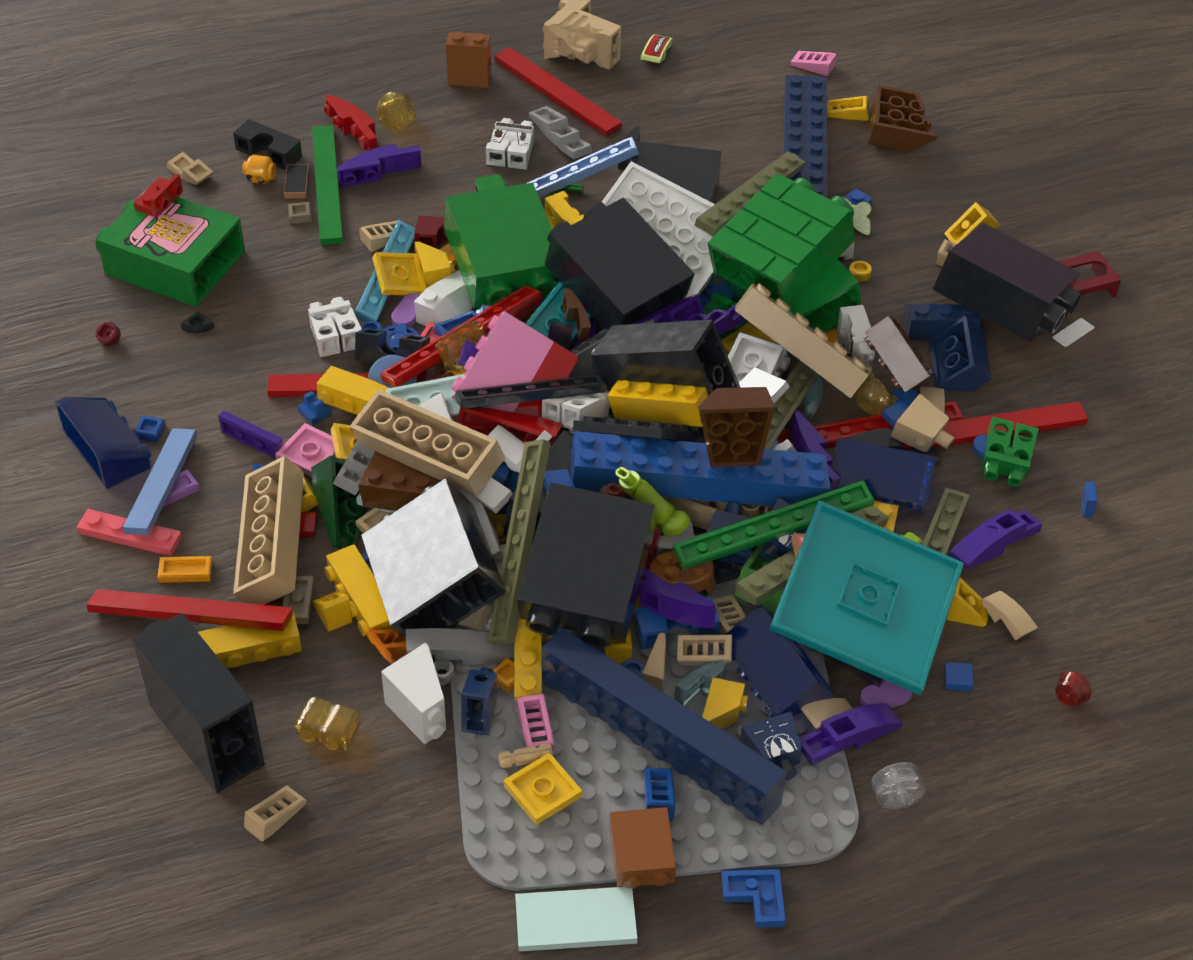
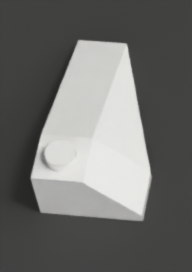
[414,270,474,326]

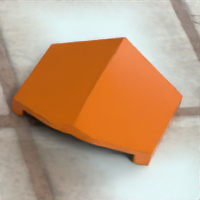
[367,628,407,664]

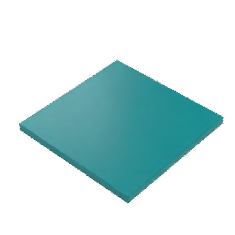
[769,500,964,695]

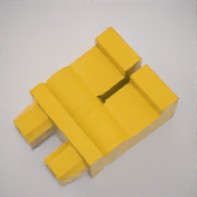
[545,191,584,229]

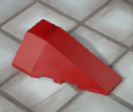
[457,407,563,446]

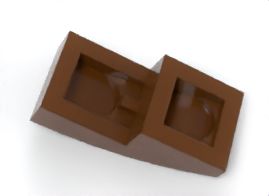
[562,288,591,341]

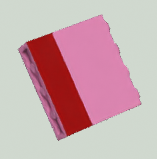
[451,311,579,417]

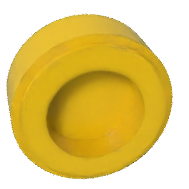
[849,261,872,282]

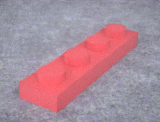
[77,509,182,556]

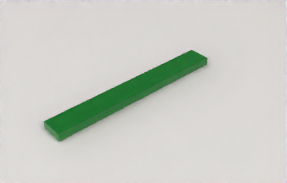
[312,125,343,245]
[672,480,875,570]

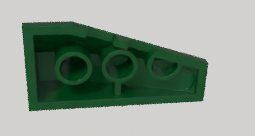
[311,455,366,549]

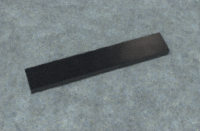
[455,375,606,409]

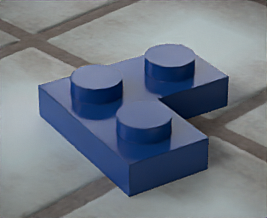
[721,869,785,928]

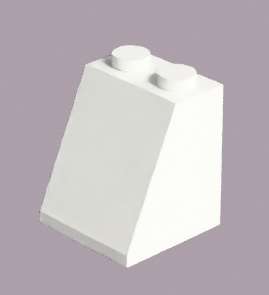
[381,643,446,744]

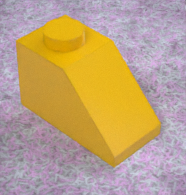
[944,202,1000,244]
[415,242,455,288]
[946,577,988,627]
[702,677,749,730]

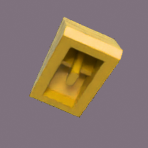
[312,592,352,632]

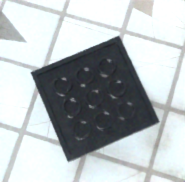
[573,416,705,442]

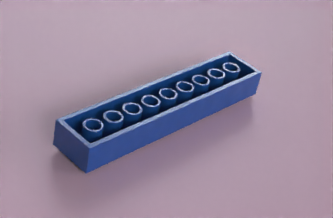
[571,431,831,507]

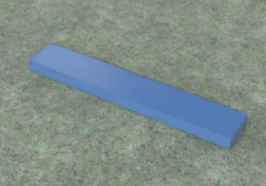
[528,137,639,198]
[123,428,197,535]

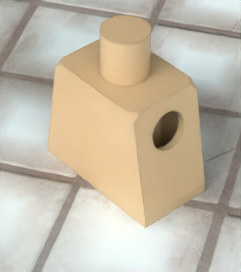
[891,394,955,452]

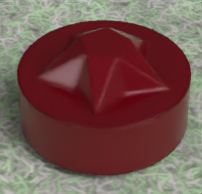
[96,322,121,346]

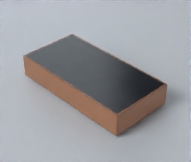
[284,164,309,199]

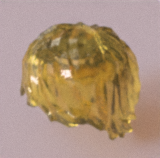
[376,91,416,130]
[855,372,898,415]

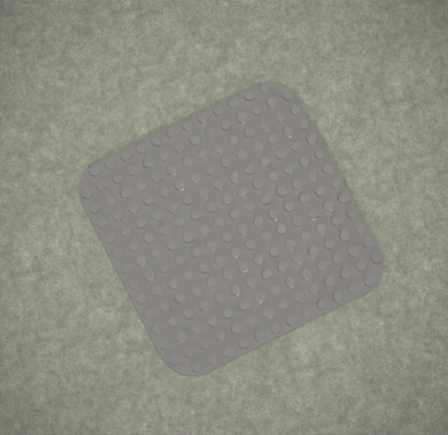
[449,552,859,891]

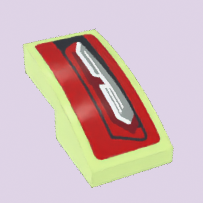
[641,34,673,63]

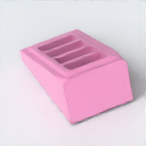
[790,51,837,77]
[516,694,555,748]

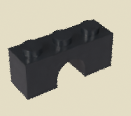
[233,119,302,170]
[355,328,431,365]

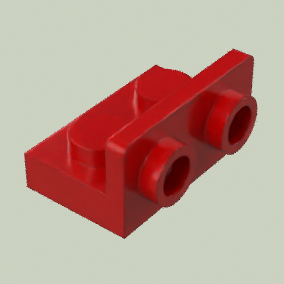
[133,174,183,218]

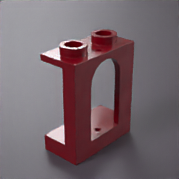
[1058,251,1121,297]

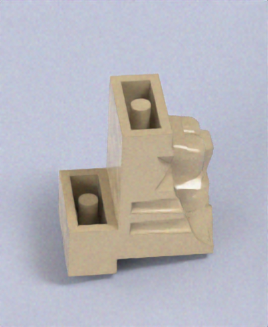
[543,0,621,70]

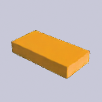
[157,556,213,583]

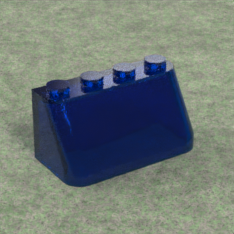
[55,397,151,489]
[832,438,937,510]
[723,604,835,717]

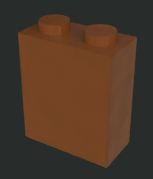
[446,32,492,88]
[609,807,676,888]

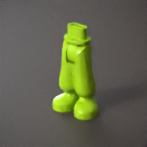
[616,467,690,537]

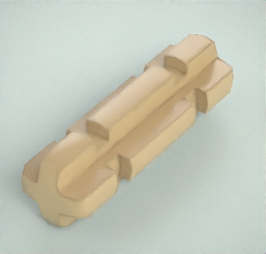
[498,743,553,768]

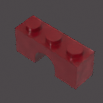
[414,215,449,249]

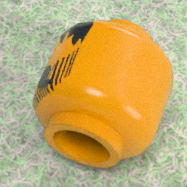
[242,155,276,185]

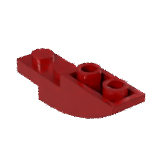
[323,95,378,151]

